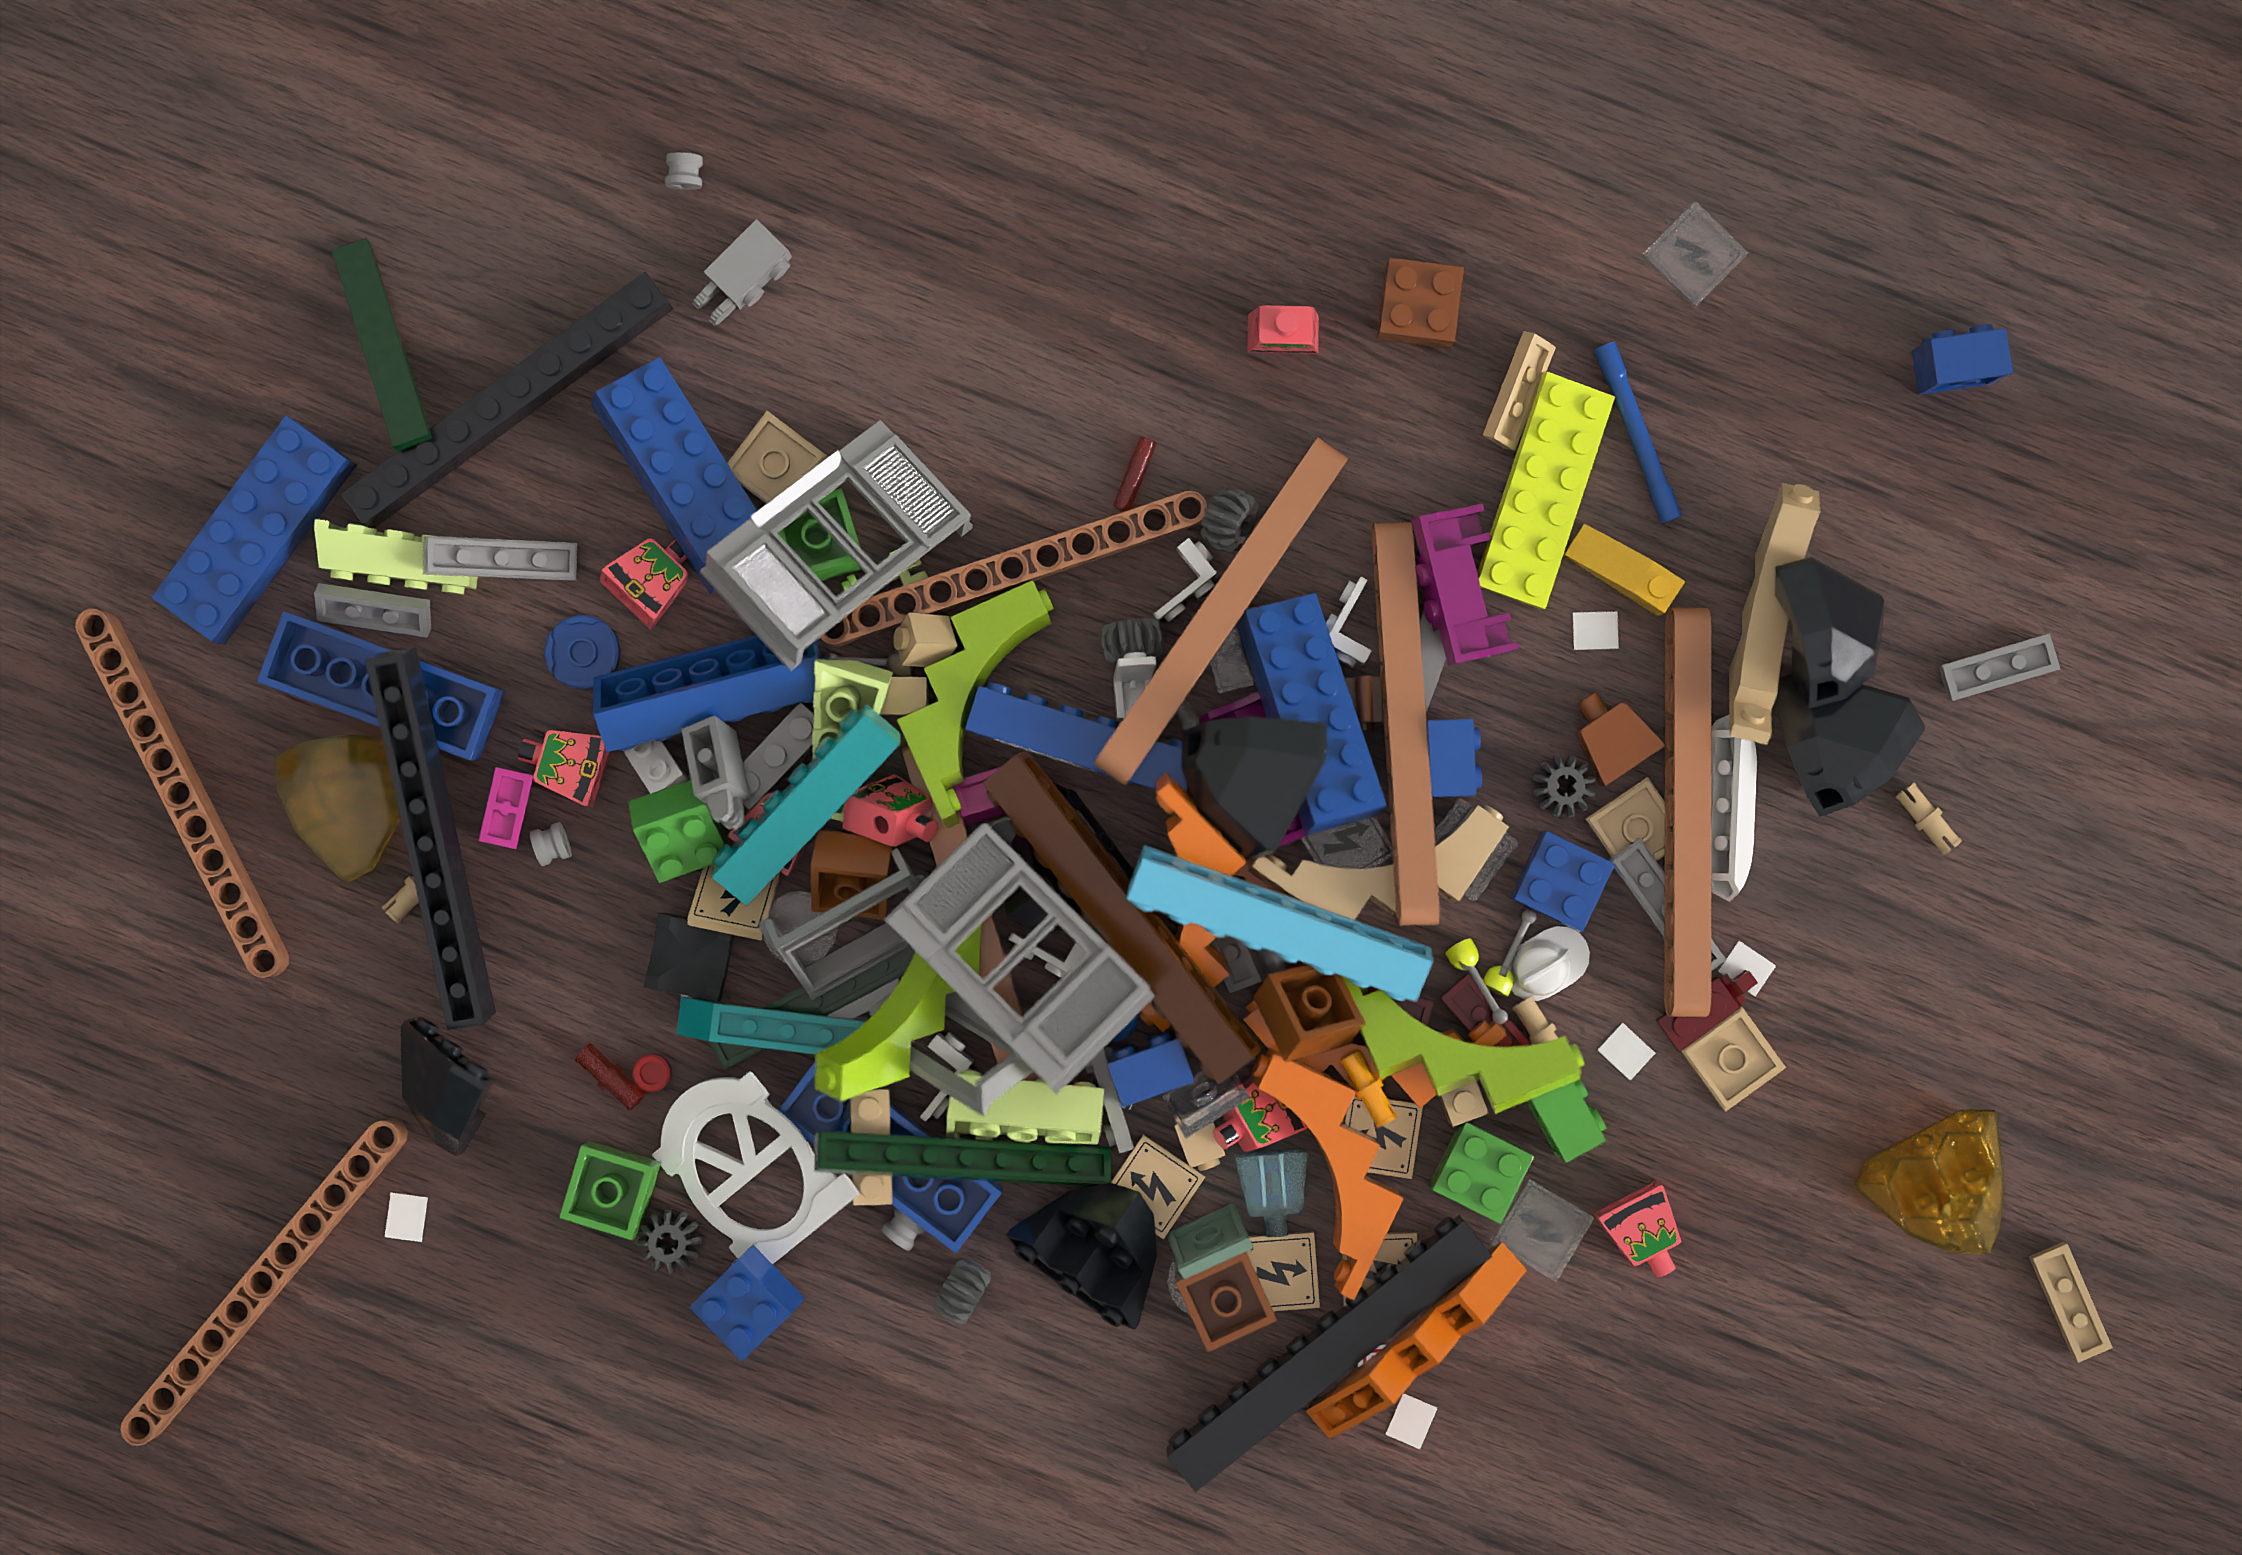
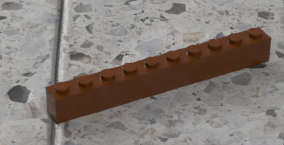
[983,750,1263,1085]

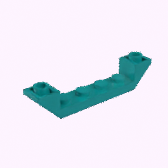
[676,997,869,1054]

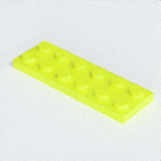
[1477,372,1615,609]

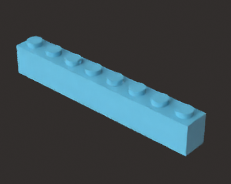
[1127,845,1433,1002]

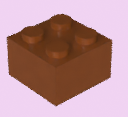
[1376,258,1464,349]
[811,830,893,920]
[1253,964,1365,1062]
[1175,1252,1277,1353]

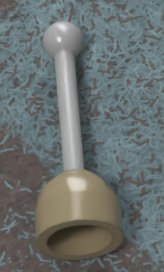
[824,649,914,677]

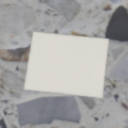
[1573,611,1619,650]
[1718,941,1776,996]
[1598,1023,1655,1081]
[385,1193,428,1242]
[1385,1393,1437,1449]

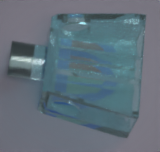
[1234,1148,1308,1237]

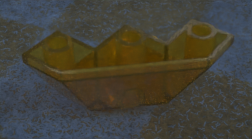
[276,734,400,883]
[1854,1109,2005,1254]

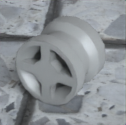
[664,153,703,190]
[530,822,572,866]
[880,1208,925,1251]

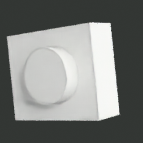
[1153,538,1217,622]
[1326,577,1372,668]
[1113,652,1156,722]
[623,740,691,794]
[1009,932,1087,978]
[920,1032,974,1122]

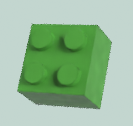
[777,488,862,581]
[628,780,728,883]
[1526,1079,1607,1163]
[1428,1121,1534,1224]
[559,1140,661,1240]

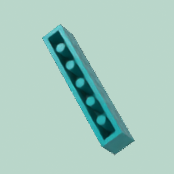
[712,704,900,906]

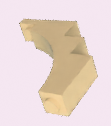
[1729,483,1820,745]
[1247,805,1509,920]

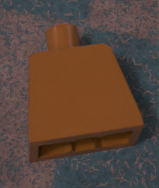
[1575,692,1665,786]

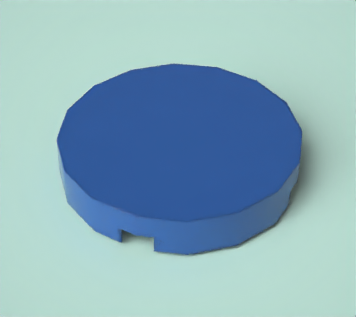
[544,615,621,690]

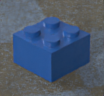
[1912,324,2013,395]
[1426,719,1482,798]
[1509,831,1615,932]
[1107,1030,1195,1107]
[689,1245,806,1361]

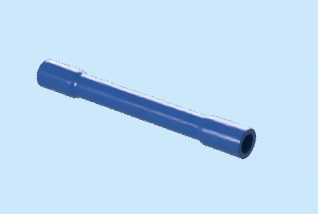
[1594,342,1682,524]

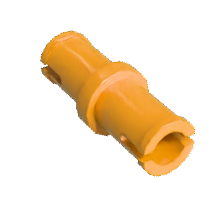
[1339,1050,1398,1128]

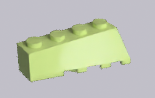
[314,519,478,595]
[812,659,893,822]
[946,1070,1104,1144]

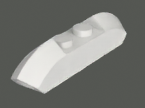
[1711,715,1757,902]

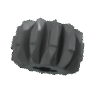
[1201,487,1258,553]
[1100,618,1164,663]
[1532,755,1596,817]
[637,1208,703,1274]
[934,1257,991,1325]

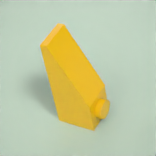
[1564,524,1685,616]

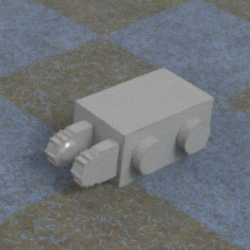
[692,219,792,326]
[681,715,750,830]

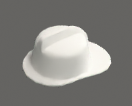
[1509,926,1590,1001]

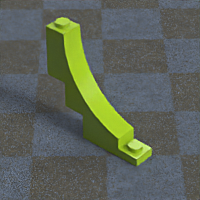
[897,580,1054,829]
[815,924,981,1101]
[1341,975,1585,1114]

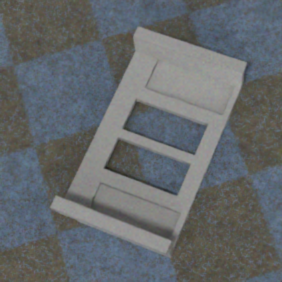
[700,420,973,671]
[884,823,1155,1095]

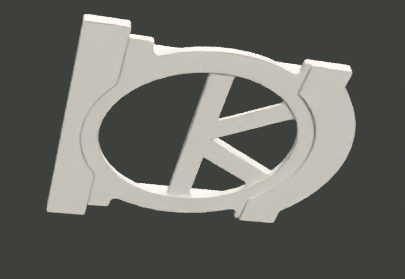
[652,1072,860,1264]

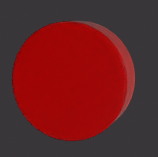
[633,1054,672,1092]

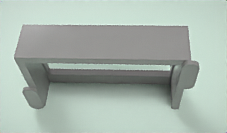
[759,848,926,1000]
[869,991,1034,1117]

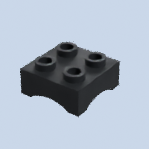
[644,913,735,1002]

